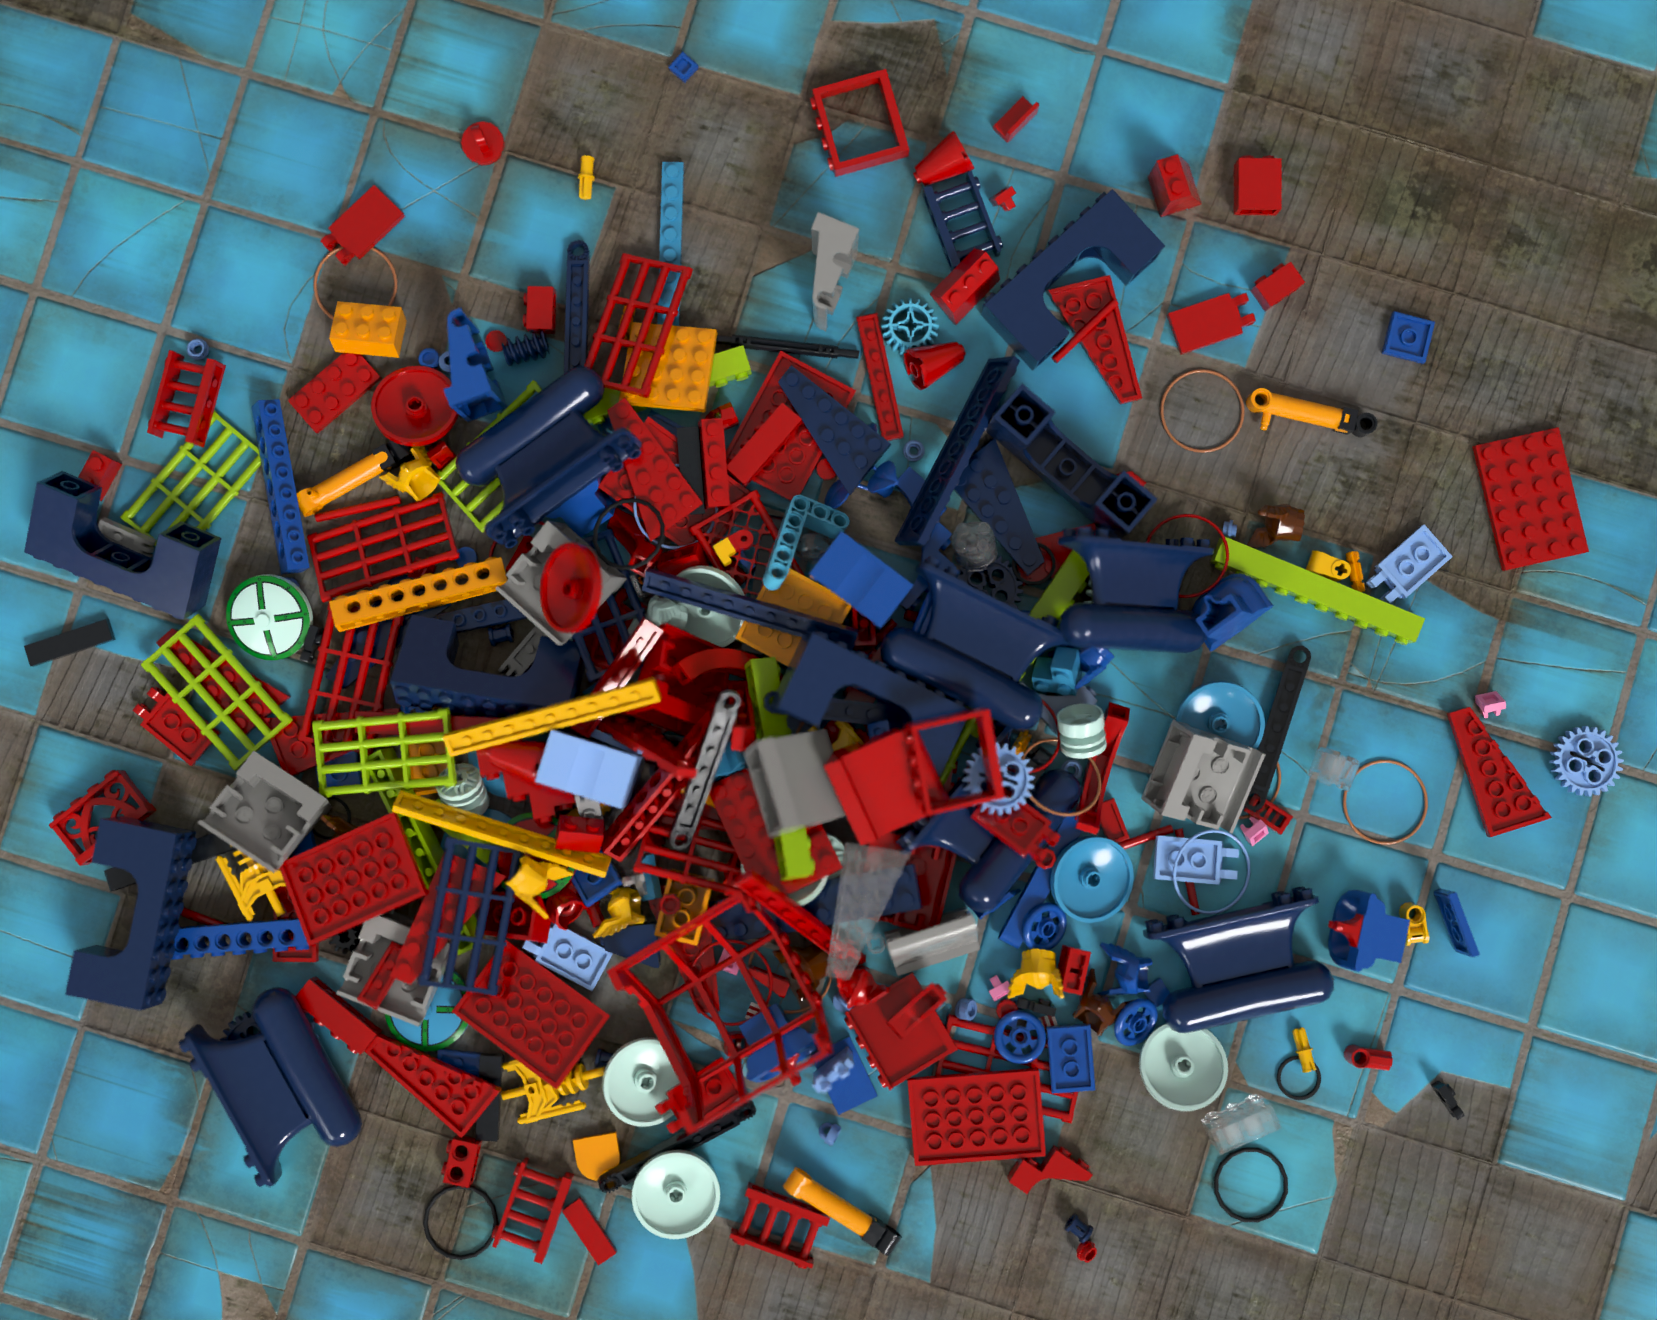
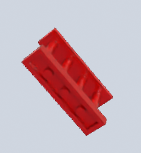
[147,350,226,448]
[491,1157,574,1264]
[729,1182,830,1269]

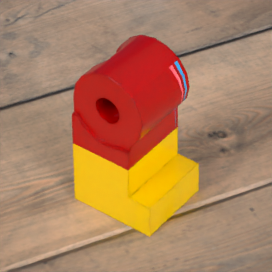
[713,529,754,567]

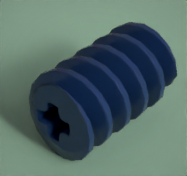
[502,330,550,366]

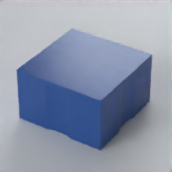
[809,531,913,633]

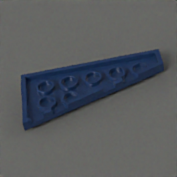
[778,365,891,495]
[954,438,1045,577]
[326,574,452,689]

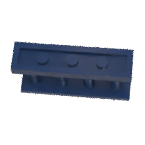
[922,171,1003,271]

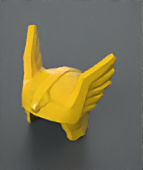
[379,446,441,501]
[505,855,573,919]
[593,887,645,938]
[1007,948,1064,999]

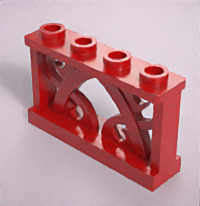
[49,770,157,866]

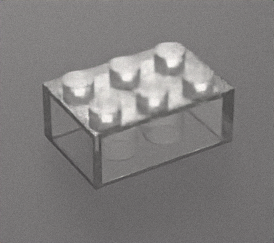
[1201,1094,1282,1154]

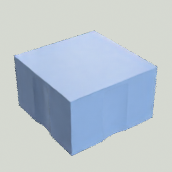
[535,730,646,809]

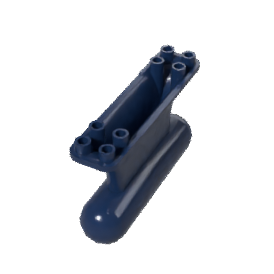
[455,366,642,548]
[1058,527,1214,653]
[880,556,1074,731]
[896,720,1081,913]
[1143,886,1334,1033]
[179,987,362,1187]

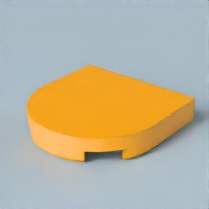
[573,1131,621,1180]

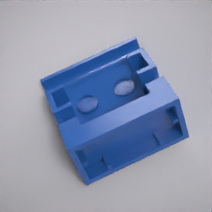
[443,308,508,422]

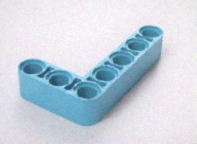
[762,495,850,590]

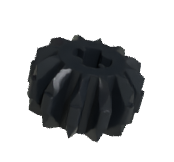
[329,925,362,954]

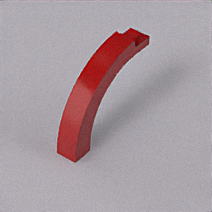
[671,648,783,686]
[1075,702,1130,835]

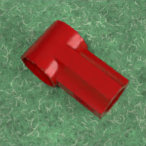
[1344,1044,1393,1071]

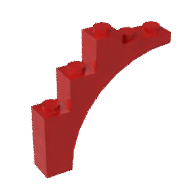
[476,747,582,824]

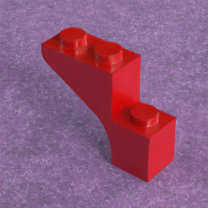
[607,507,663,578]
[886,982,947,1040]
[1007,1145,1093,1194]

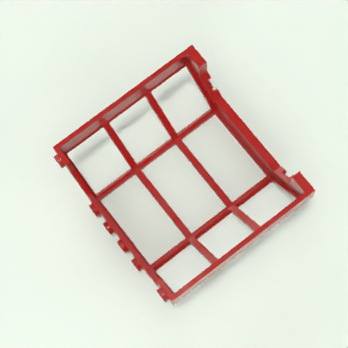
[607,890,833,1134]

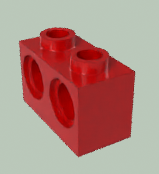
[1057,945,1091,995]
[441,1135,482,1188]

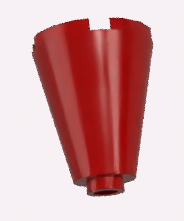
[913,131,974,186]
[903,342,966,390]
[486,741,547,785]

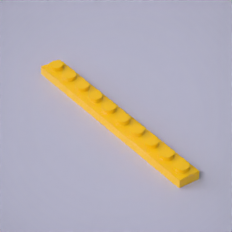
[442,678,661,757]
[392,790,612,878]

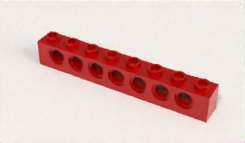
[601,709,712,862]

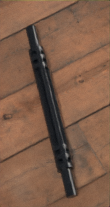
[716,334,859,359]

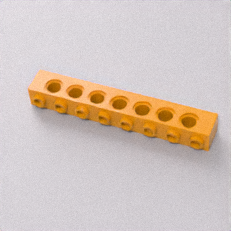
[329,557,508,632]

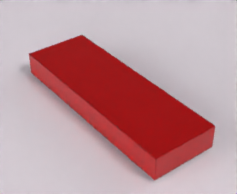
[357,941,403,1010]
[562,1197,617,1266]

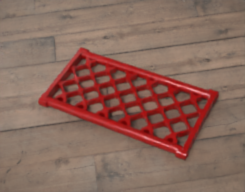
[689,490,805,596]

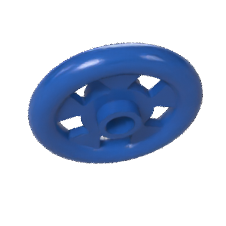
[1023,902,1067,951]
[1114,998,1158,1046]
[994,1010,1046,1064]

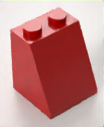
[1147,154,1202,217]

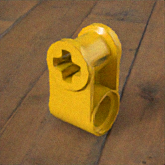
[1306,550,1351,582]
[1399,902,1429,946]

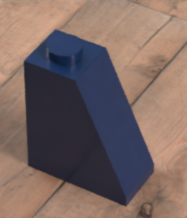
[600,922,661,968]

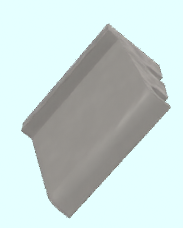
[811,212,859,331]
[495,520,627,645]
[1141,720,1266,833]
[743,729,847,838]
[198,751,332,873]
[884,906,981,976]
[336,911,451,1026]

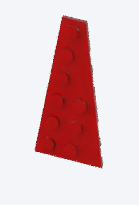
[156,628,291,735]
[262,708,401,776]
[598,715,697,778]

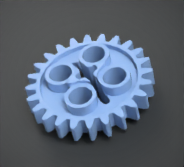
[1549,726,1624,796]
[962,742,1035,816]

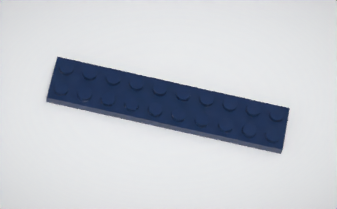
[894,356,1020,546]
[709,864,923,946]

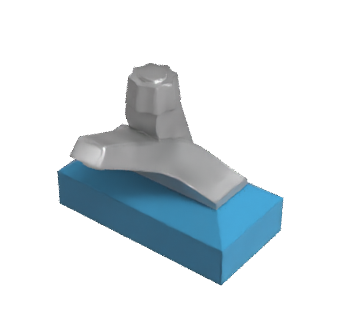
[622,854,662,902]

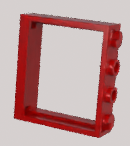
[809,69,910,177]
[904,707,1005,816]

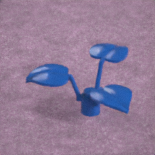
[824,422,899,509]

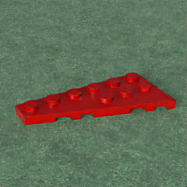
[1047,275,1142,405]
[607,397,703,543]
[1447,707,1552,837]
[390,852,507,985]
[648,884,720,1014]
[364,1033,503,1138]

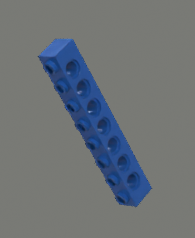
[251,399,310,575]
[171,918,309,960]

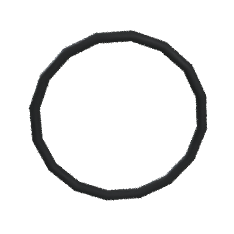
[593,498,665,570]
[1214,1148,1288,1222]
[423,1185,498,1260]

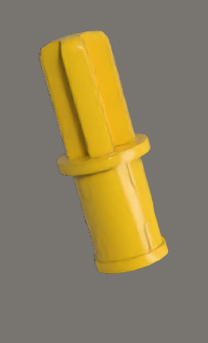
[578,155,595,200]
[1292,1027,1317,1073]

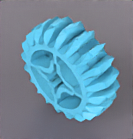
[881,298,939,355]

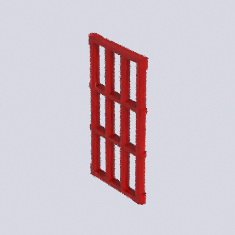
[584,253,693,398]
[307,491,460,603]
[297,600,404,756]
[633,808,758,902]
[935,1014,1078,1123]

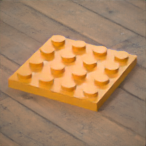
[619,322,717,412]
[735,569,852,667]

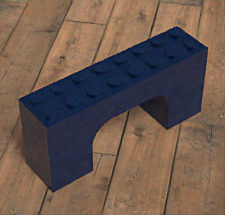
[981,189,1165,371]
[986,384,1158,539]
[24,471,221,620]
[390,615,585,732]
[770,631,968,778]
[65,816,197,1011]

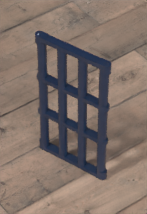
[572,529,647,683]
[417,837,524,996]

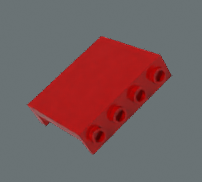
[844,972,958,1090]

